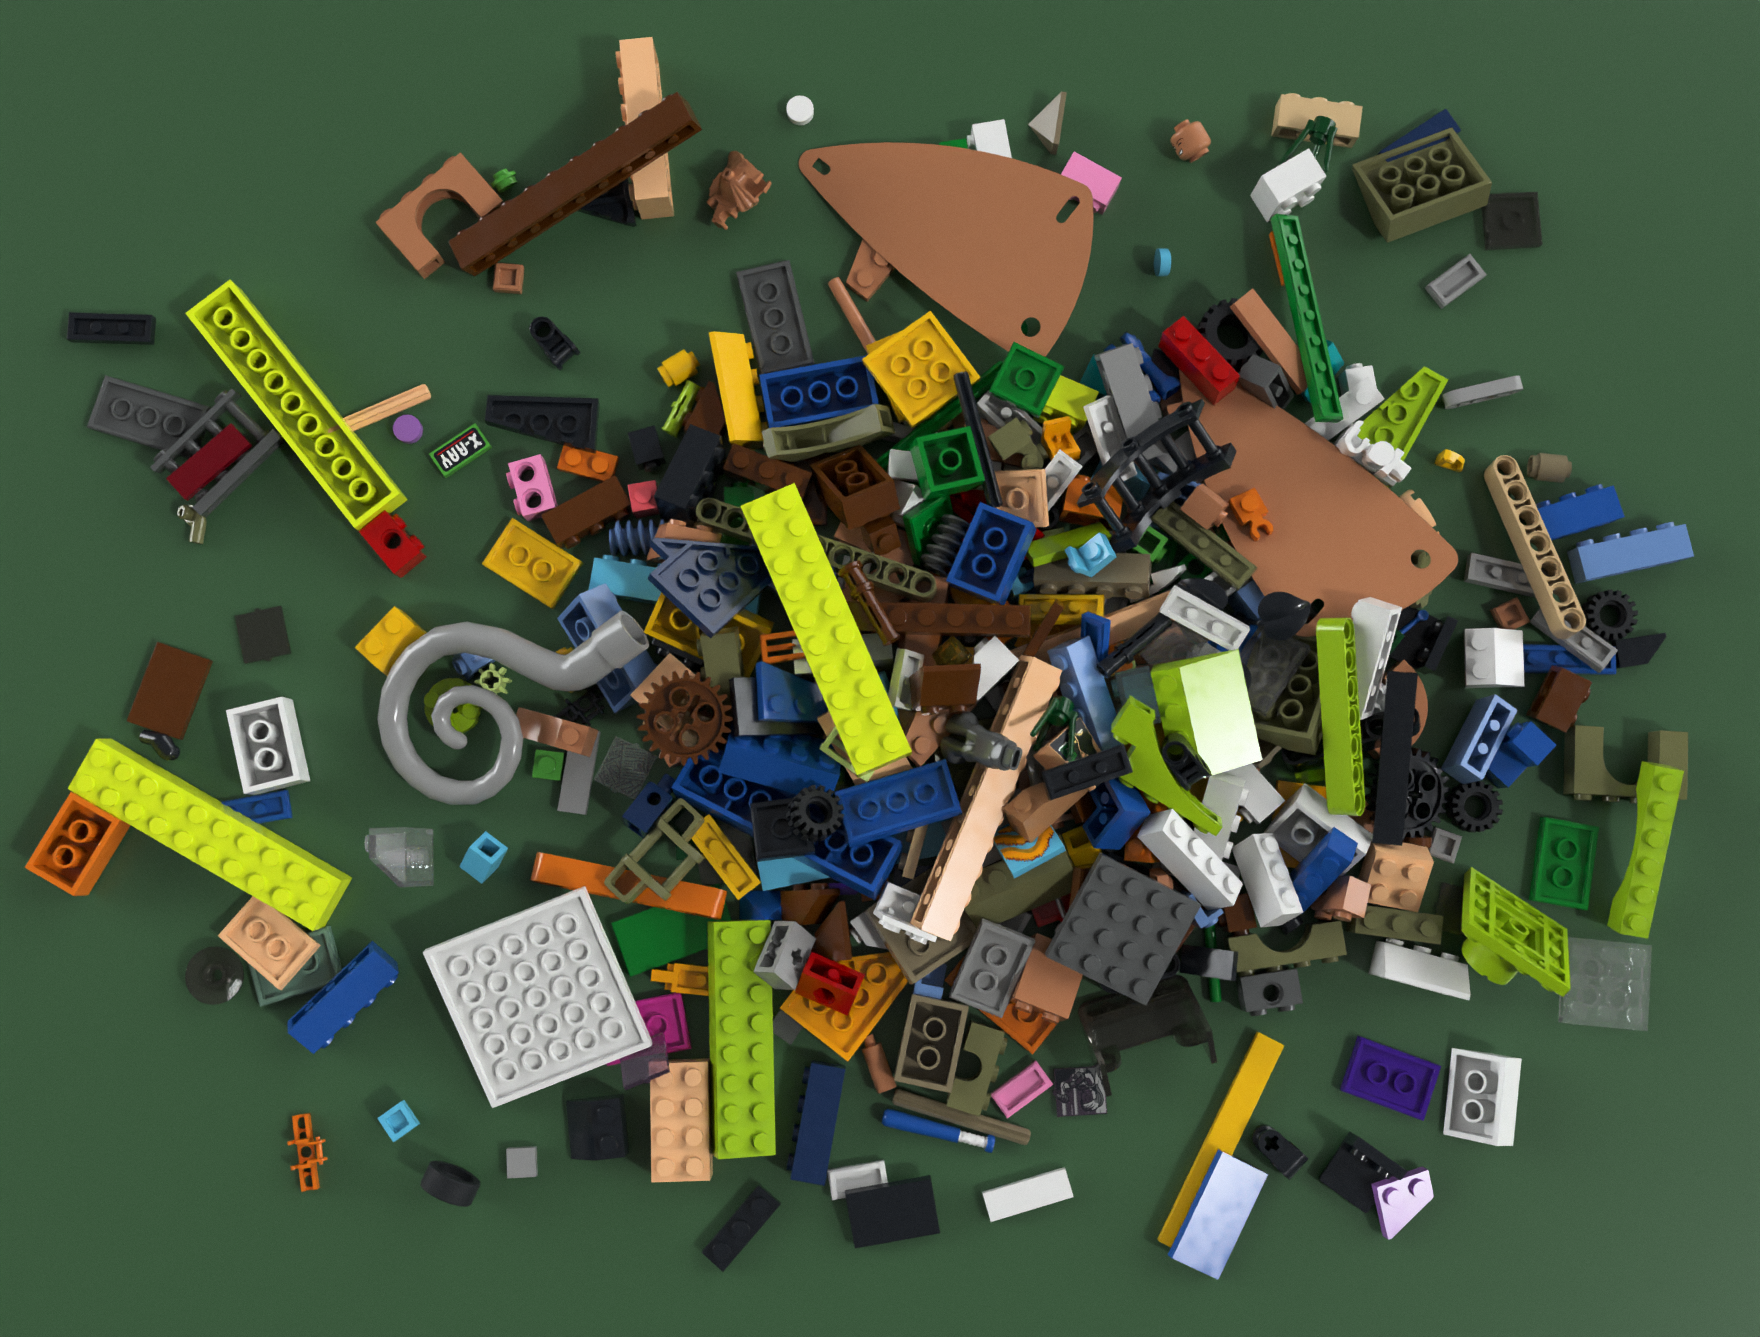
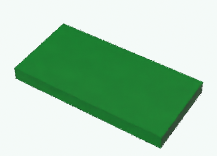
[611,883,732,977]

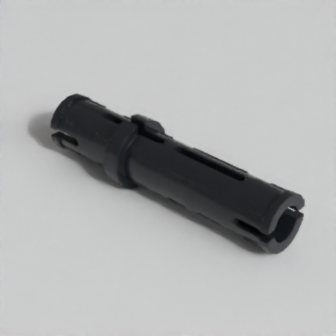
[1096,612,1172,678]

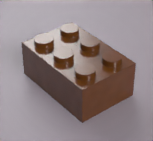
[810,445,900,530]

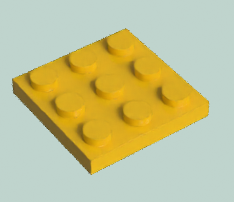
[862,311,981,428]

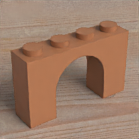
[376,152,504,279]

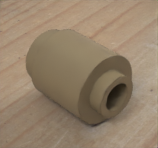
[1527,453,1572,483]

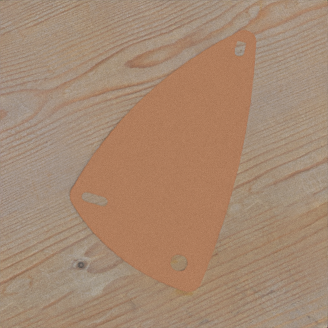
[798,142,1094,357]
[1179,369,1458,637]

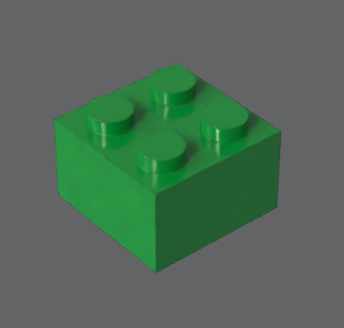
[909,426,985,500]

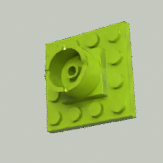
[1461,867,1571,997]

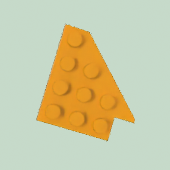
[780,952,908,1062]

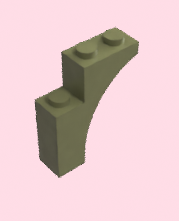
[762,404,895,462]

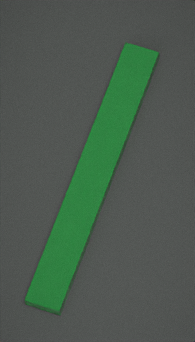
[1270,214,1344,423]

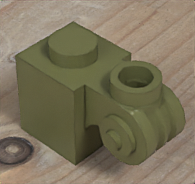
[987,417,1049,470]

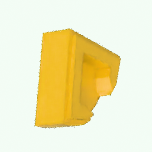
[1435,449,1465,472]

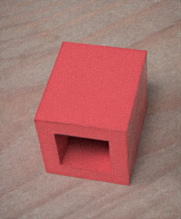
[628,480,660,518]

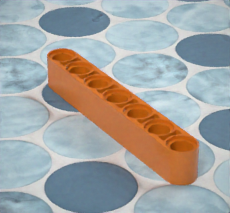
[530,852,727,920]

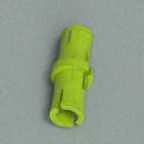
[661,380,701,438]

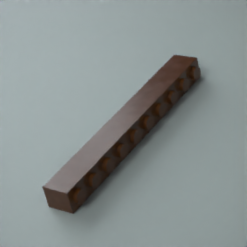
[448,92,702,276]

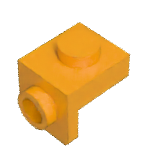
[1041,416,1081,460]

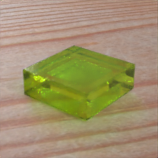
[1295,769,1325,784]

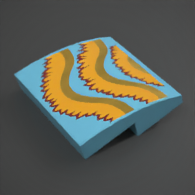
[993,824,1066,879]

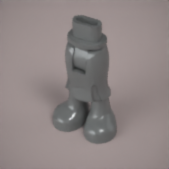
[941,711,1022,771]

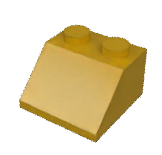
[355,606,426,676]

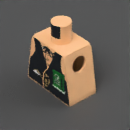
[1033,717,1101,792]

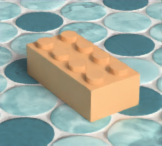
[650,1058,713,1182]

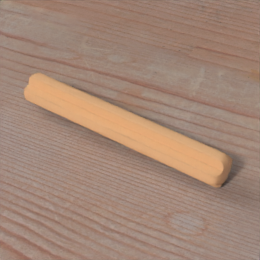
[328,384,431,433]

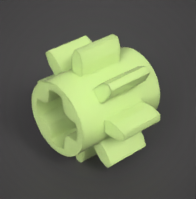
[474,663,512,694]

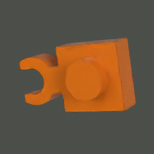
[1228,487,1274,542]

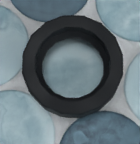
[420,1161,480,1207]

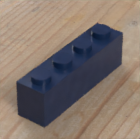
[786,1060,846,1186]

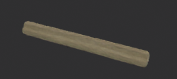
[892,1089,1031,1145]

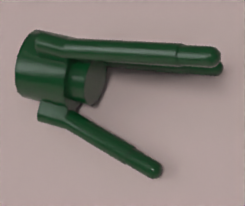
[1279,116,1338,173]
[1030,696,1079,757]

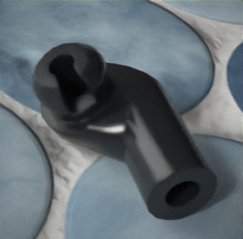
[139,730,180,761]

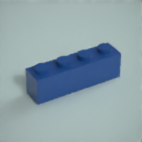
[287,941,399,1054]

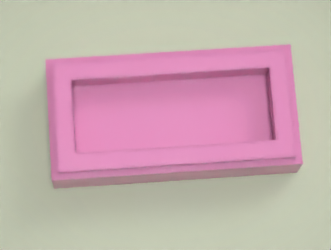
[990,1060,1053,1119]

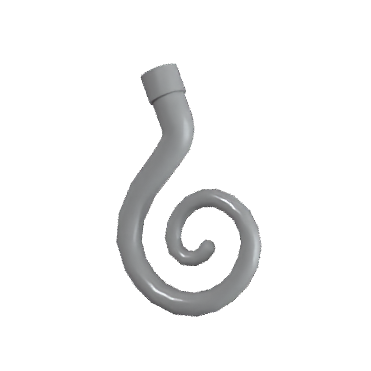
[377,611,649,805]

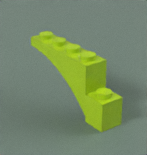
[1111,695,1223,836]

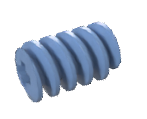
[609,519,665,556]

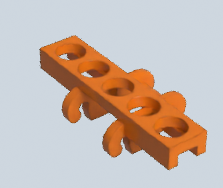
[287,1113,328,1192]

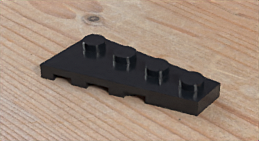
[485,395,600,454]

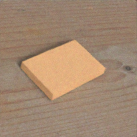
[218,896,321,991]

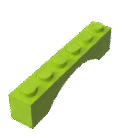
[1607,761,1684,939]

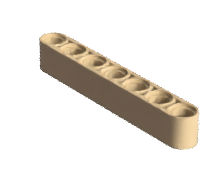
[1484,455,1586,640]

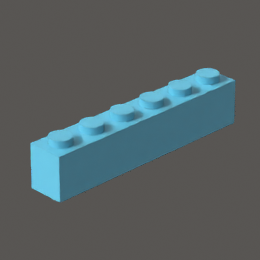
[589,555,762,615]

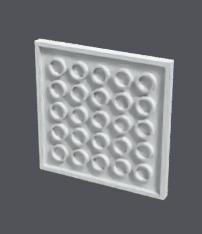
[423,886,653,1108]

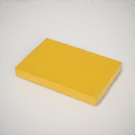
[482,518,583,609]

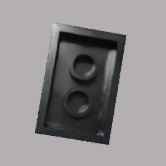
[654,424,727,528]

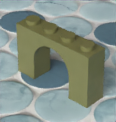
[1563,725,1688,804]

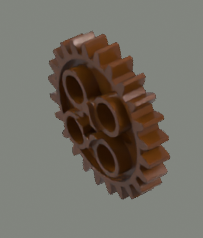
[636,670,733,766]

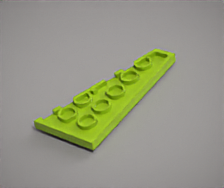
[1357,366,1449,488]

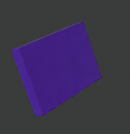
[1340,1036,1441,1121]

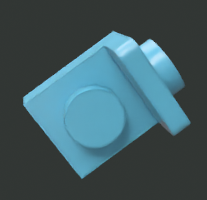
[1065,532,1117,577]

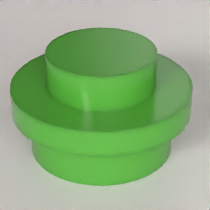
[491,168,518,193]

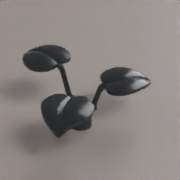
[1178,578,1311,690]

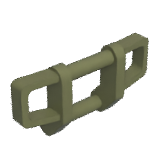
[604,798,705,904]

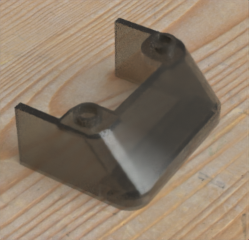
[1078,975,1217,1097]

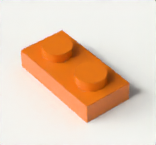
[557,445,619,482]

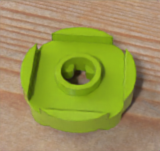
[424,678,482,733]

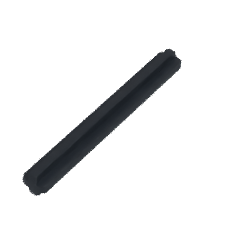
[953,371,1003,508]

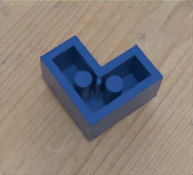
[1485,721,1556,789]
[1082,777,1151,850]

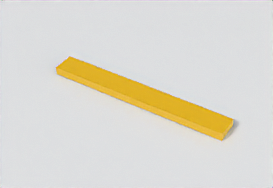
[1157,1032,1285,1248]

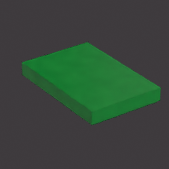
[1529,817,1599,911]

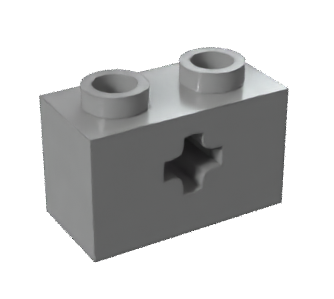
[753,921,816,990]

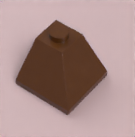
[811,900,853,961]

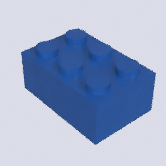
[946,502,1036,605]

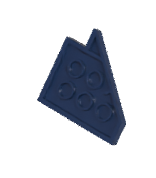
[648,538,773,639]

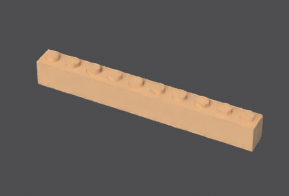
[910,655,1062,941]

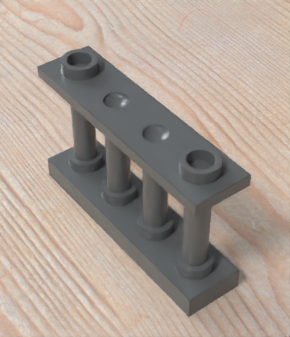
[150,389,285,517]

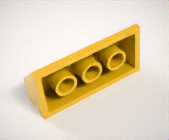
[709,331,768,450]

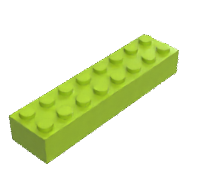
[707,920,776,1159]

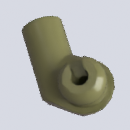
[177,504,207,544]

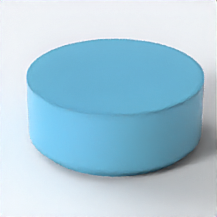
[1154,248,1171,276]

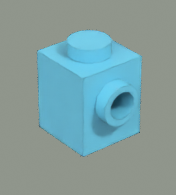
[460,831,508,884]

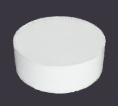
[786,96,814,125]

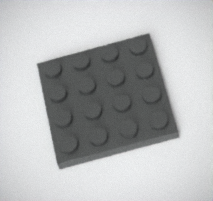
[1044,852,1201,1005]

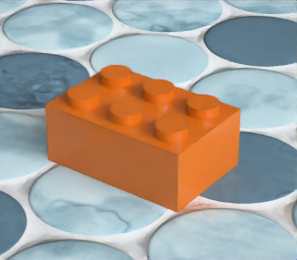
[24,792,131,896]

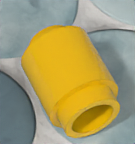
[657,349,700,387]

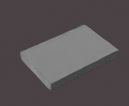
[949,918,1035,1018]

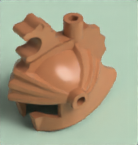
[707,151,772,230]

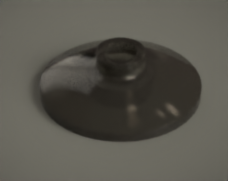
[185,946,244,1005]

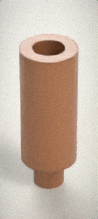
[861,1034,896,1093]

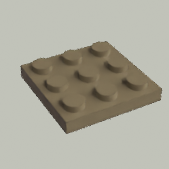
[864,866,976,985]

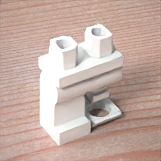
[1334,420,1411,488]

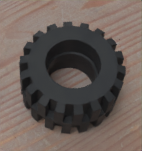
[1196,298,1263,372]

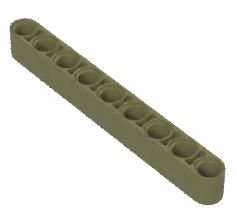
[696,498,937,603]

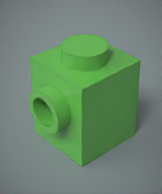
[1126,526,1168,564]

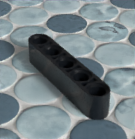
[1281,708,1421,773]

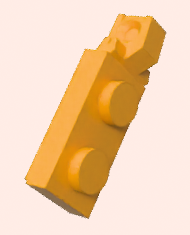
[650,963,709,996]

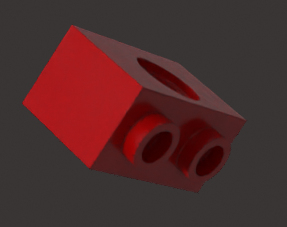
[359,510,427,578]
[795,952,865,1016]

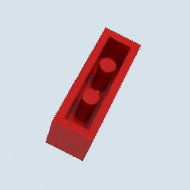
[1158,316,1240,406]

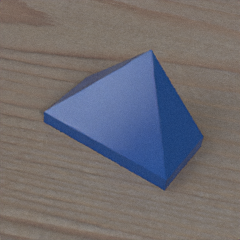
[739,891,782,920]

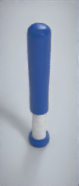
[882,1109,995,1153]

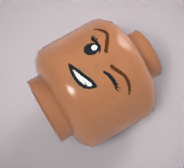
[1170,119,1211,163]

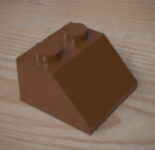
[909,663,981,715]

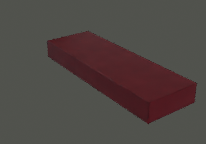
[166,423,252,501]

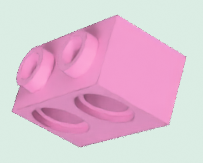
[506,454,558,521]

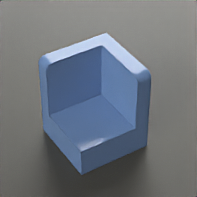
[912,964,947,999]

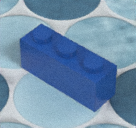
[1536,484,1625,541]
[1289,827,1358,914]

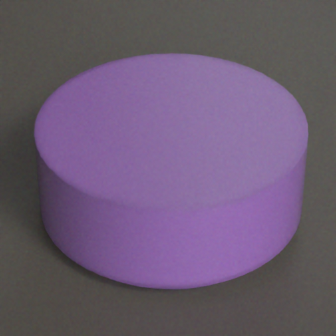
[393,415,423,444]

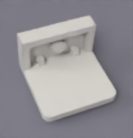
[873,881,937,944]

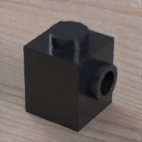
[628,426,666,472]

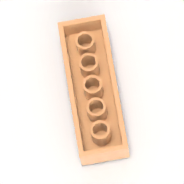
[615,37,674,220]

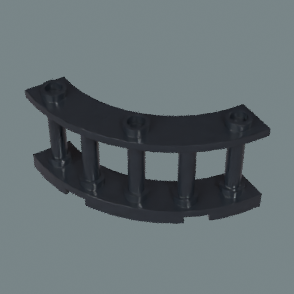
[1076,399,1237,554]

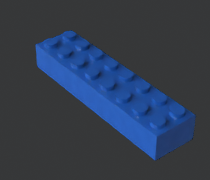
[671,748,902,900]

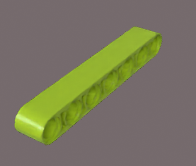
[1316,618,1365,816]

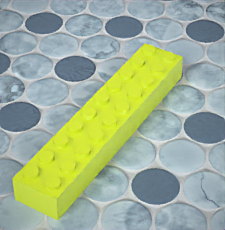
[185,280,408,531]
[741,483,912,778]
[68,738,352,931]

